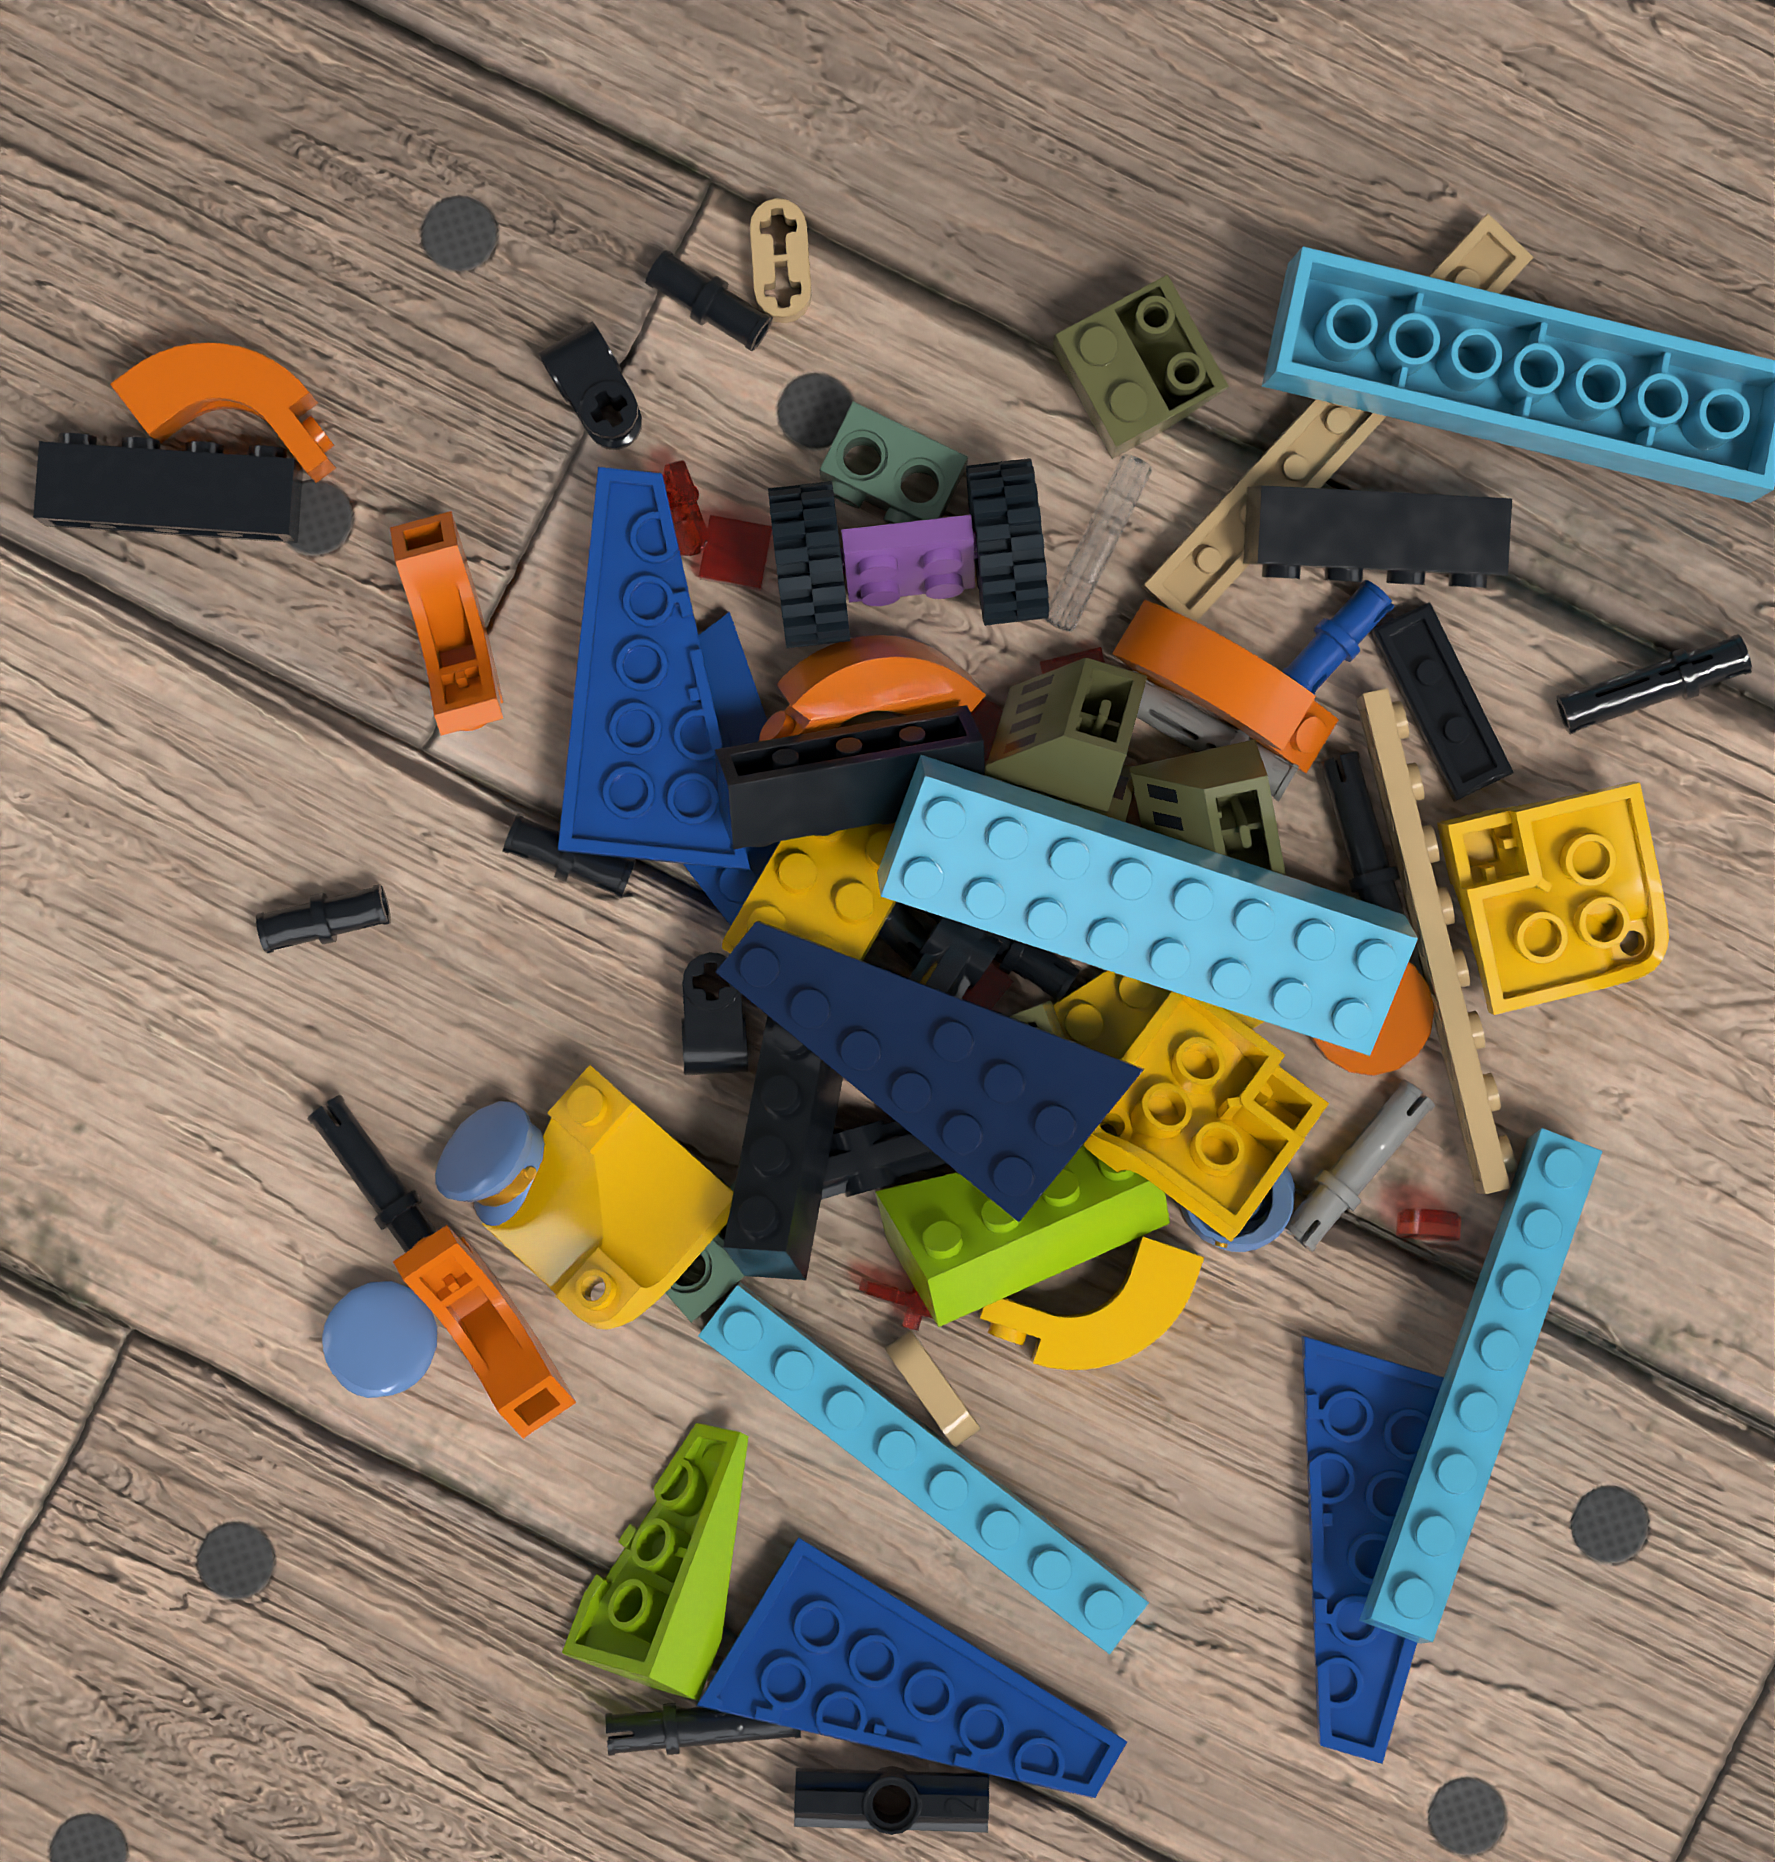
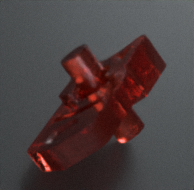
[663,460,710,556]
[858,1278,933,1331]

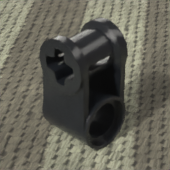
[538,321,642,450]
[681,952,748,1075]

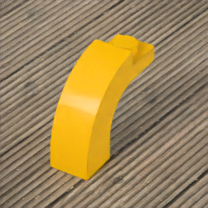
[978,1236,1204,1370]

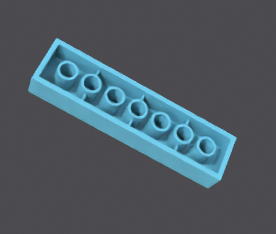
[1262,246,1775,503]
[877,755,1418,1056]

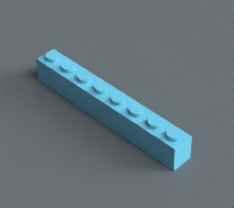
[1359,1128,1602,1644]
[698,1282,1149,1655]

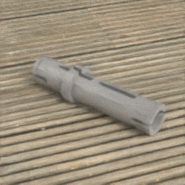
[1133,670,1299,802]
[1284,1079,1435,1252]

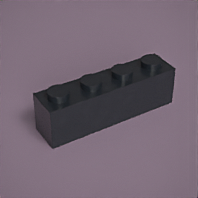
[33,433,303,543]
[1243,485,1512,588]
[715,705,985,850]
[723,1015,843,1280]

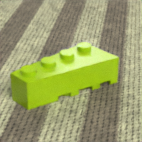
[875,1136,1170,1327]

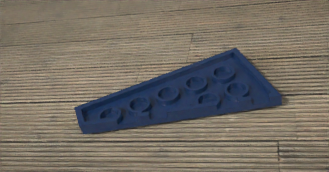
[716,921,1145,1222]

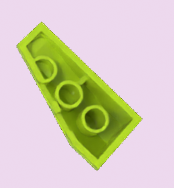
[562,1423,749,1701]

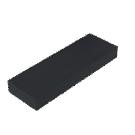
[1371,602,1514,802]

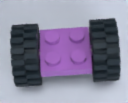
[768,458,1049,648]

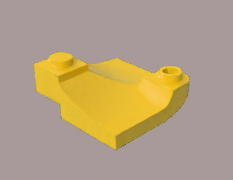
[1437,781,1669,1015]
[1083,992,1329,1242]
[482,1065,734,1330]

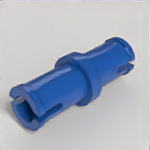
[1281,580,1395,695]

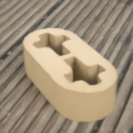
[750,198,812,324]
[885,1330,981,1448]

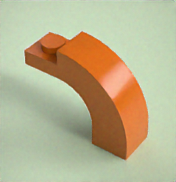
[110,342,336,483]
[390,511,504,736]
[1112,600,1339,774]
[758,635,986,742]
[393,1225,576,1439]

